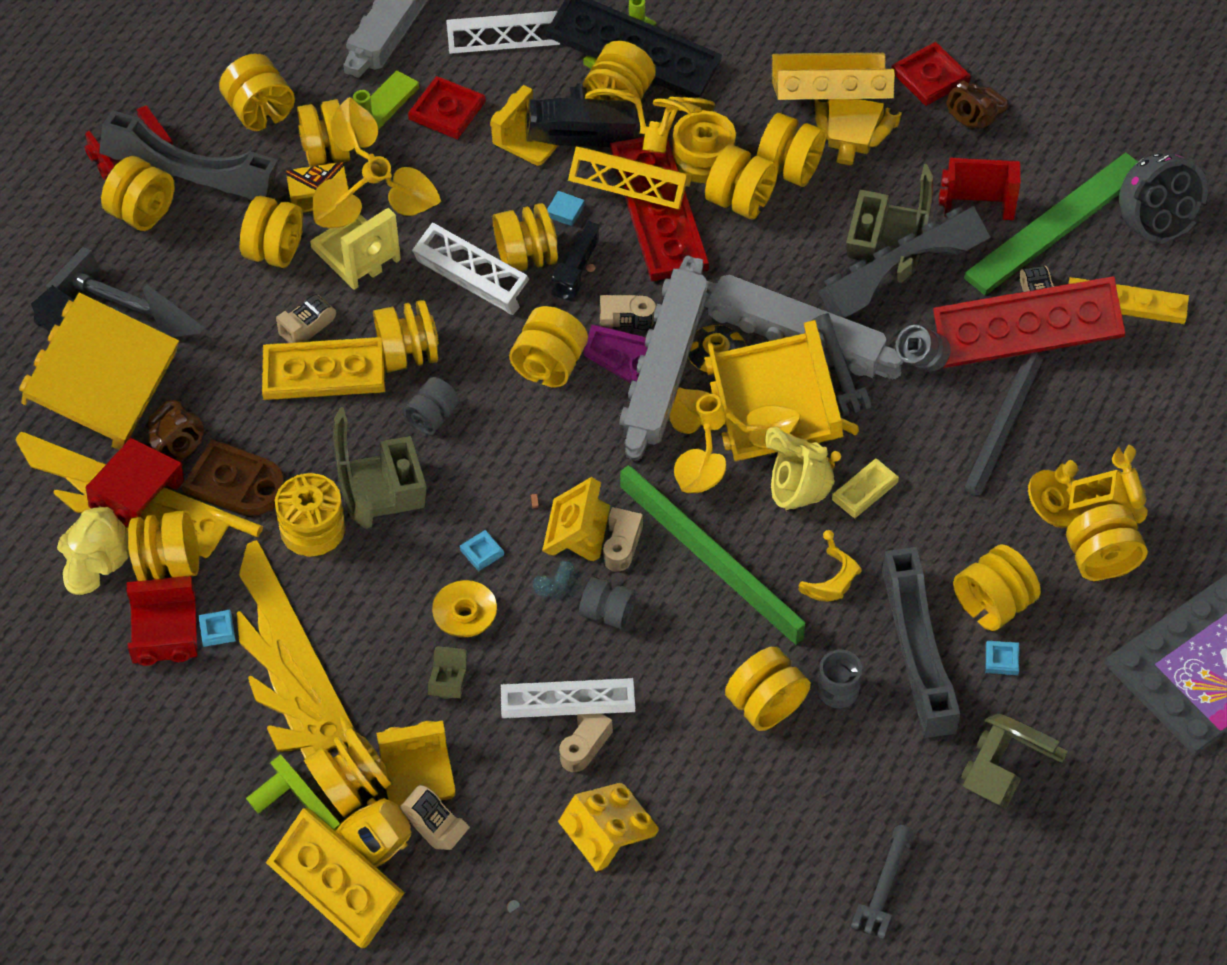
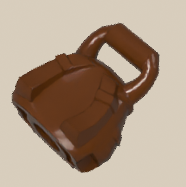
[946,80,1009,130]
[148,400,204,462]

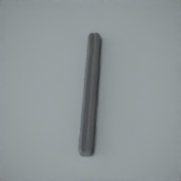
[965,352,1043,496]

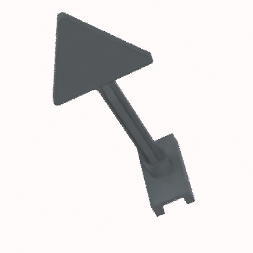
[45,247,204,337]

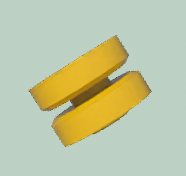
[297,99,350,167]
[672,110,736,183]
[101,156,175,231]
[239,195,303,268]
[1066,504,1148,581]
[725,647,811,731]

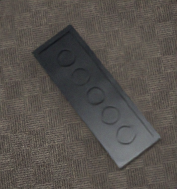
[546,0,722,98]

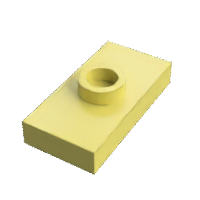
[832,458,899,519]

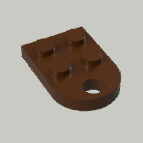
[182,439,284,516]

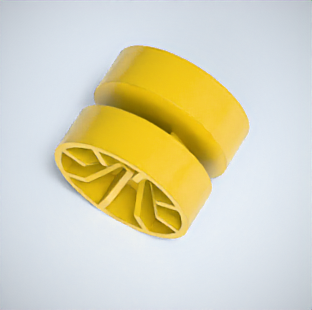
[219,54,295,131]
[757,113,826,187]
[705,144,778,220]
[509,306,588,388]

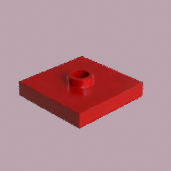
[891,42,971,106]
[408,76,486,140]

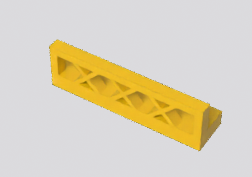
[568,147,692,209]

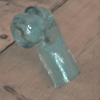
[532,561,575,598]

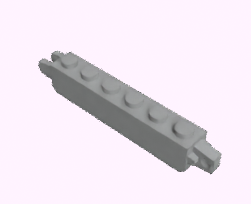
[343,0,428,78]
[619,256,707,461]
[705,275,903,380]

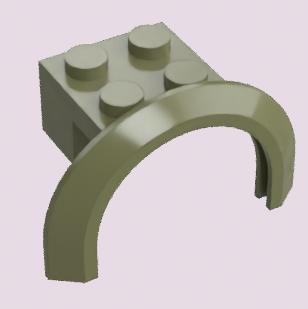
[846,164,933,283]
[333,407,427,530]
[961,713,1068,809]

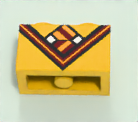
[286,162,348,212]

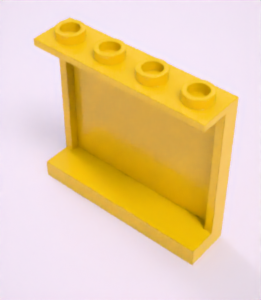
[772,53,894,100]
[19,293,179,450]
[704,320,844,462]

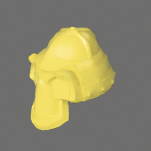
[765,427,835,510]
[57,507,130,595]

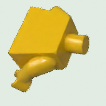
[815,99,902,165]
[1055,445,1148,523]

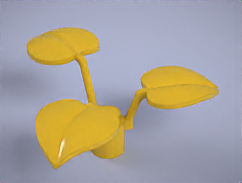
[585,88,715,154]
[313,97,441,228]
[669,387,800,493]

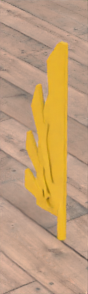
[15,432,263,558]
[237,540,356,759]

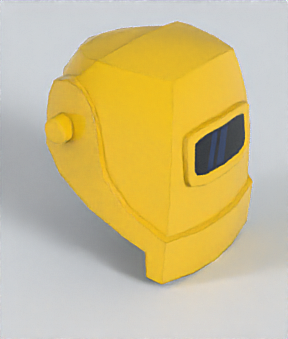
[335,798,412,868]

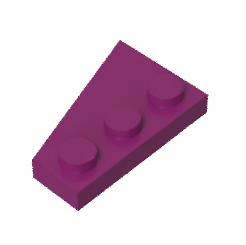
[583,324,648,384]

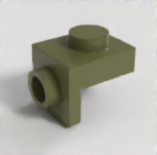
[428,646,467,699]

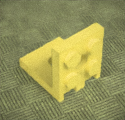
[310,208,401,290]

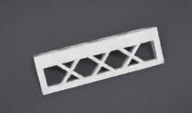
[446,11,560,54]
[412,222,529,315]
[501,678,635,718]

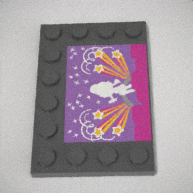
[1104,574,1227,756]

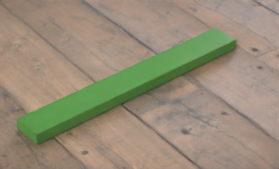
[964,152,1138,296]
[620,465,805,645]

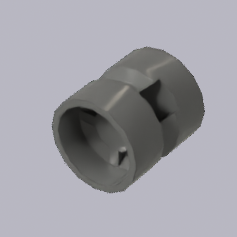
[896,324,951,371]
[403,377,460,435]
[579,576,636,630]
[817,649,862,708]

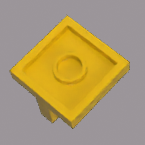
[542,477,610,561]

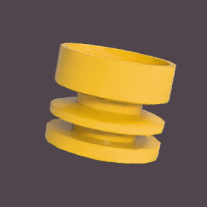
[583,41,656,110]
[492,203,558,272]
[373,300,439,373]
[274,473,346,557]
[128,510,199,581]
[953,544,1041,631]
[304,727,392,818]

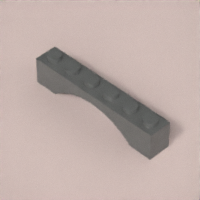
[99,110,278,200]
[818,206,990,318]
[882,547,960,738]

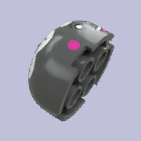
[1119,153,1208,244]

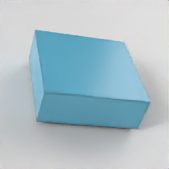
[547,191,585,226]
[460,530,504,572]
[199,610,236,647]
[985,641,1019,675]

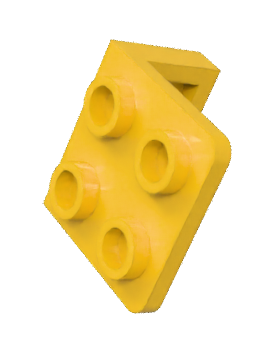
[490,85,559,166]
[376,720,456,807]
[558,783,659,872]

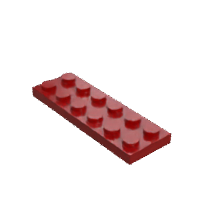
[610,137,709,282]
[933,276,1125,368]

